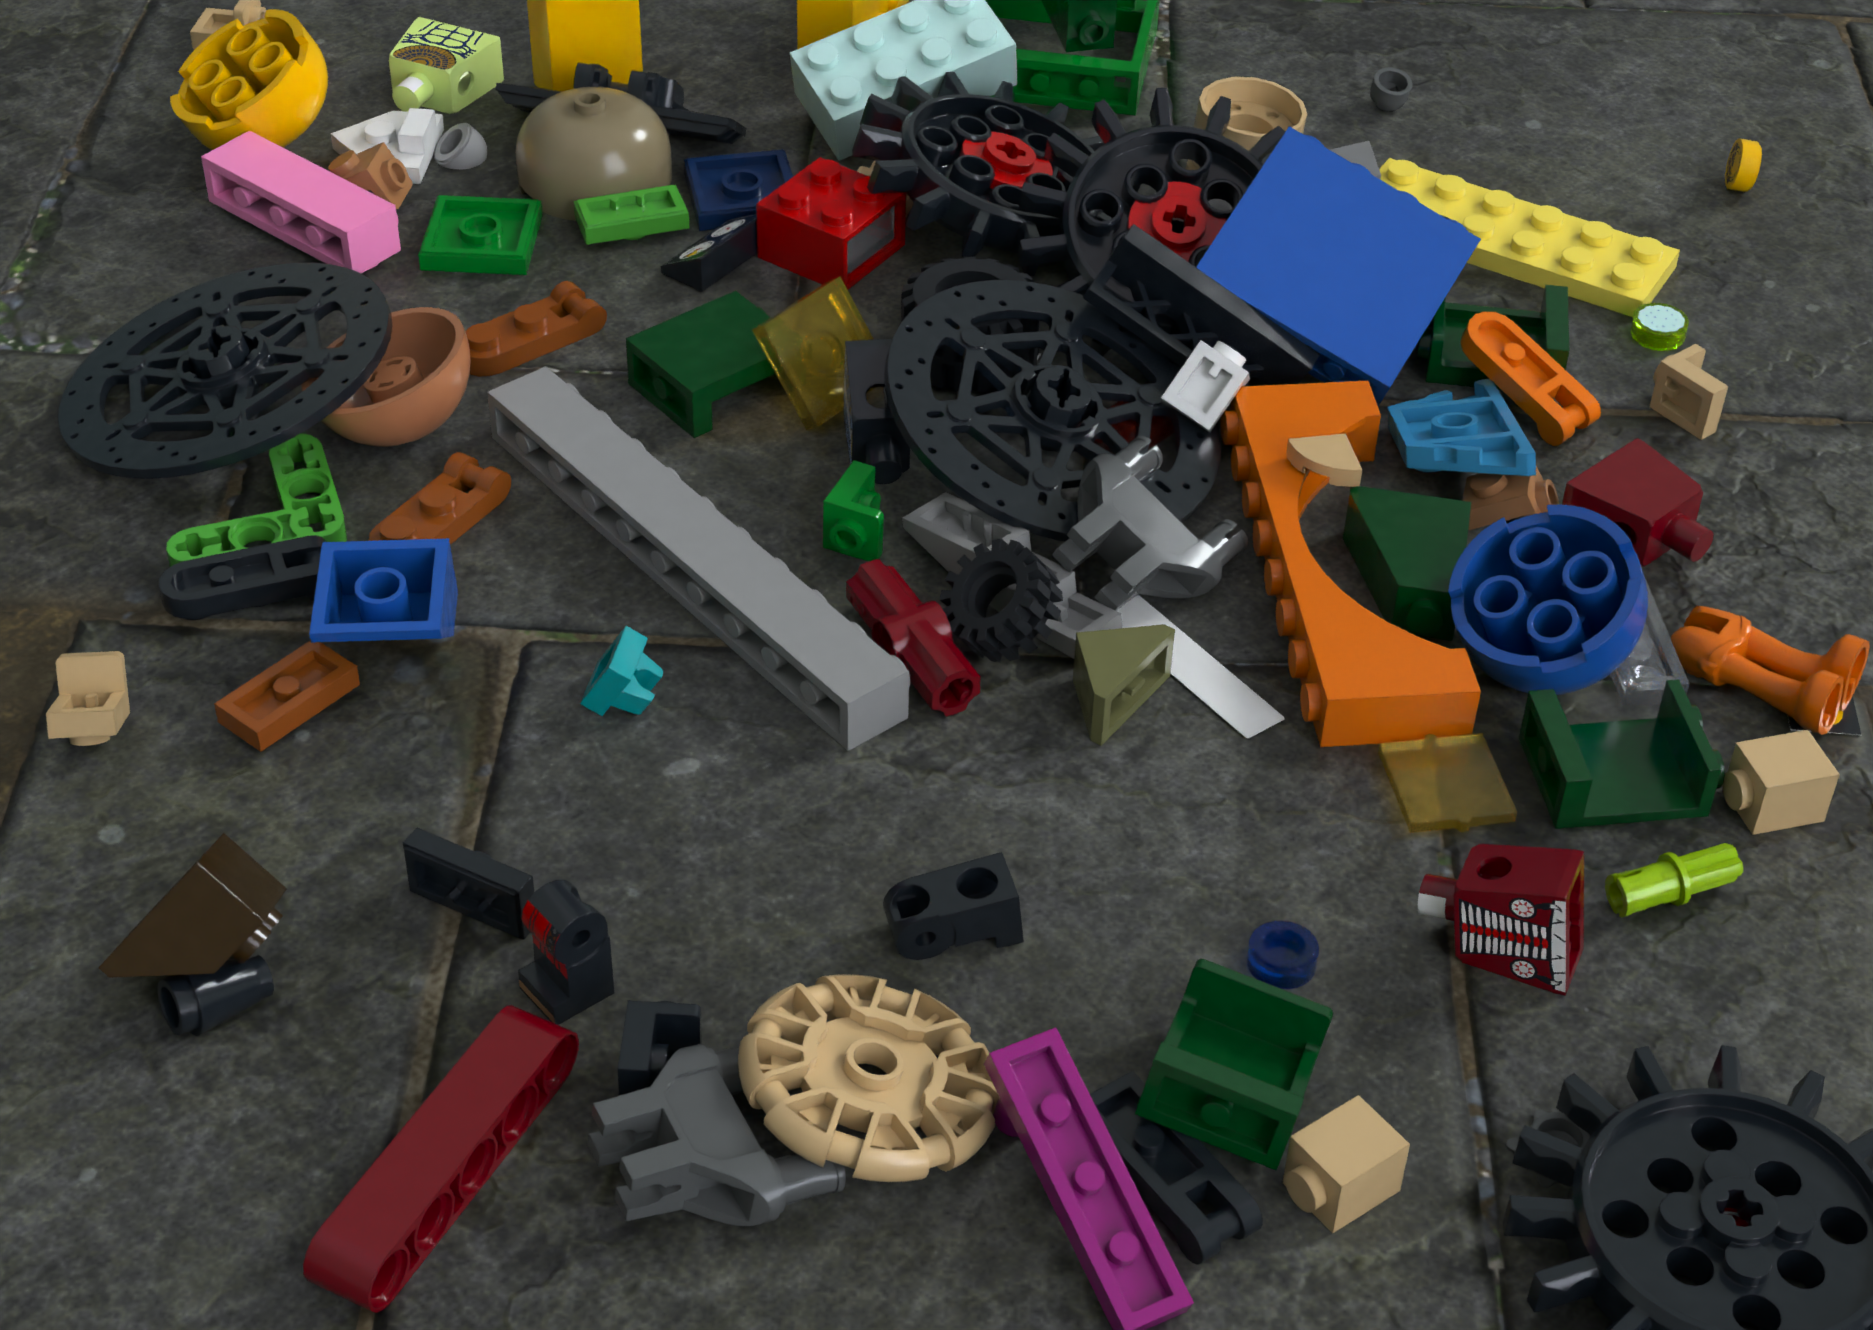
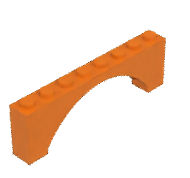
[1221,381,1481,747]

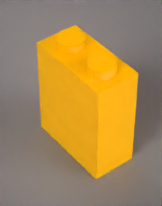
[527,0,643,91]

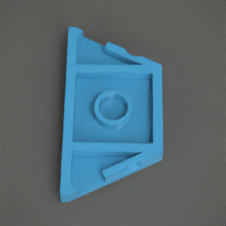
[1387,379,1536,476]

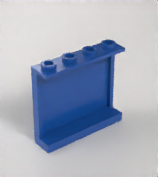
[1196,126,1481,406]

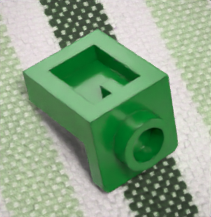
[823,460,884,561]

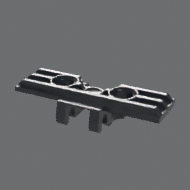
[495,62,747,144]

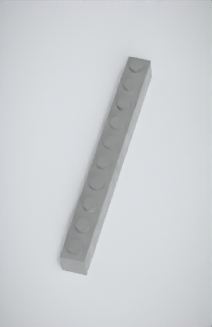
[487,366,910,751]

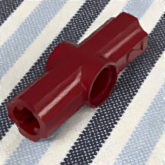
[846,559,981,717]

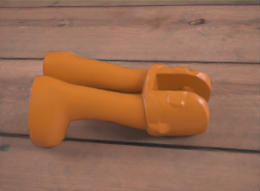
[1666,606,1870,735]

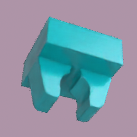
[580,626,663,716]

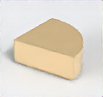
[1286,433,1362,487]

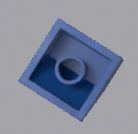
[309,538,458,643]

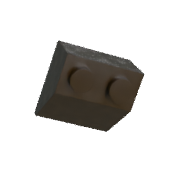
[98,833,287,978]

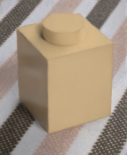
[1722,730,1840,835]
[1283,1095,1410,1233]

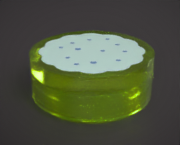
[1630,303,1689,351]

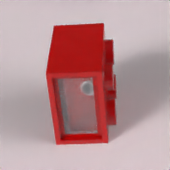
[756,157,906,293]

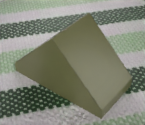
[1073,624,1175,746]

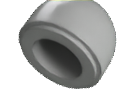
[434,123,487,170]

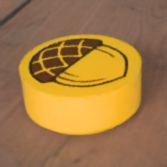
[1725,138,1762,192]

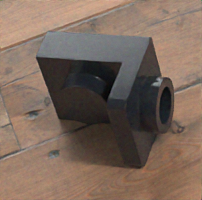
[618,1000,702,1096]

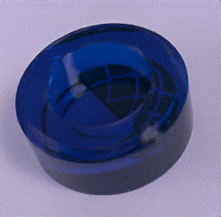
[1247,921,1319,989]

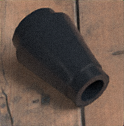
[158,955,274,1036]

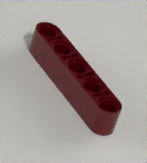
[303,1005,579,1313]

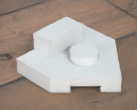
[331,108,444,184]

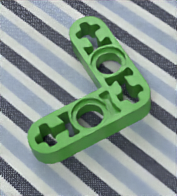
[166,433,347,567]

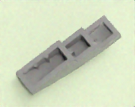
[902,492,1122,659]

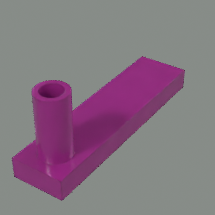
[984,1027,1194,1330]

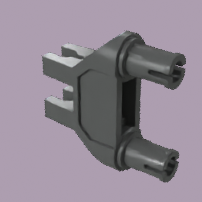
[1052,436,1248,611]
[587,1044,846,1226]

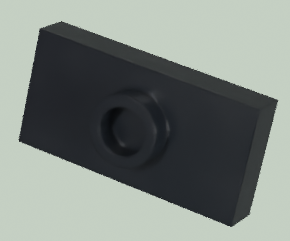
[403,827,534,939]

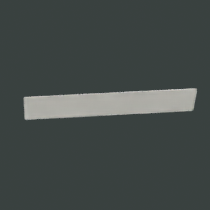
[1117,595,1285,739]

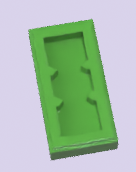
[573,185,689,245]

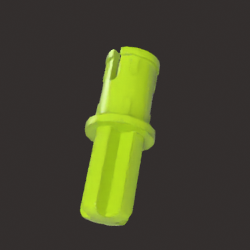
[1605,843,1743,918]

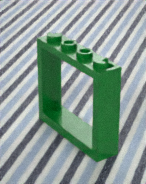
[985,0,1160,116]

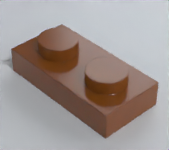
[214,640,360,752]

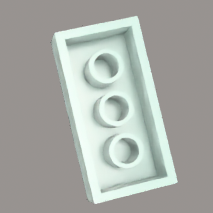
[790,0,1017,161]

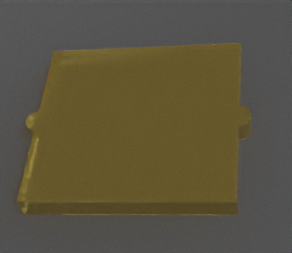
[1378,733,1517,833]

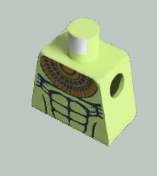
[389,17,504,114]

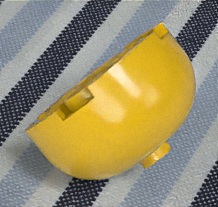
[170,9,328,150]

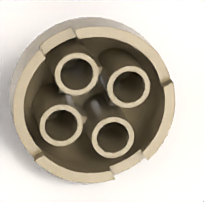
[515,87,672,221]

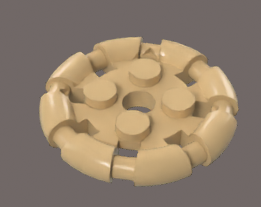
[738,975,999,1182]

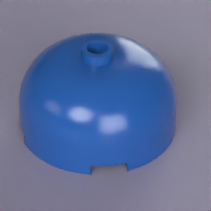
[1448,504,1648,695]

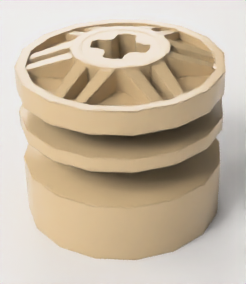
[1186,77,1307,170]

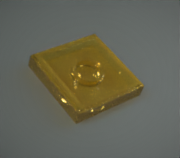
[752,276,876,430]

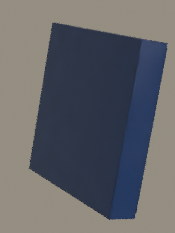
[684,149,793,231]

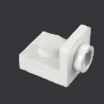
[1161,340,1250,433]

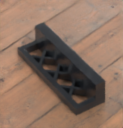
[1083,224,1320,386]

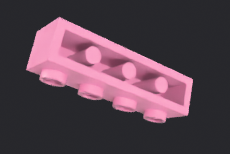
[201,131,401,274]

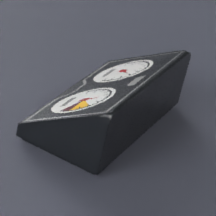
[661,213,758,292]

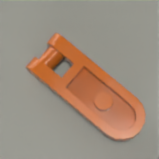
[1460,312,1601,446]

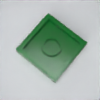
[418,195,543,275]

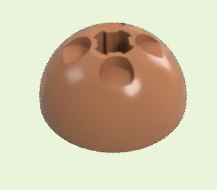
[301,307,471,447]

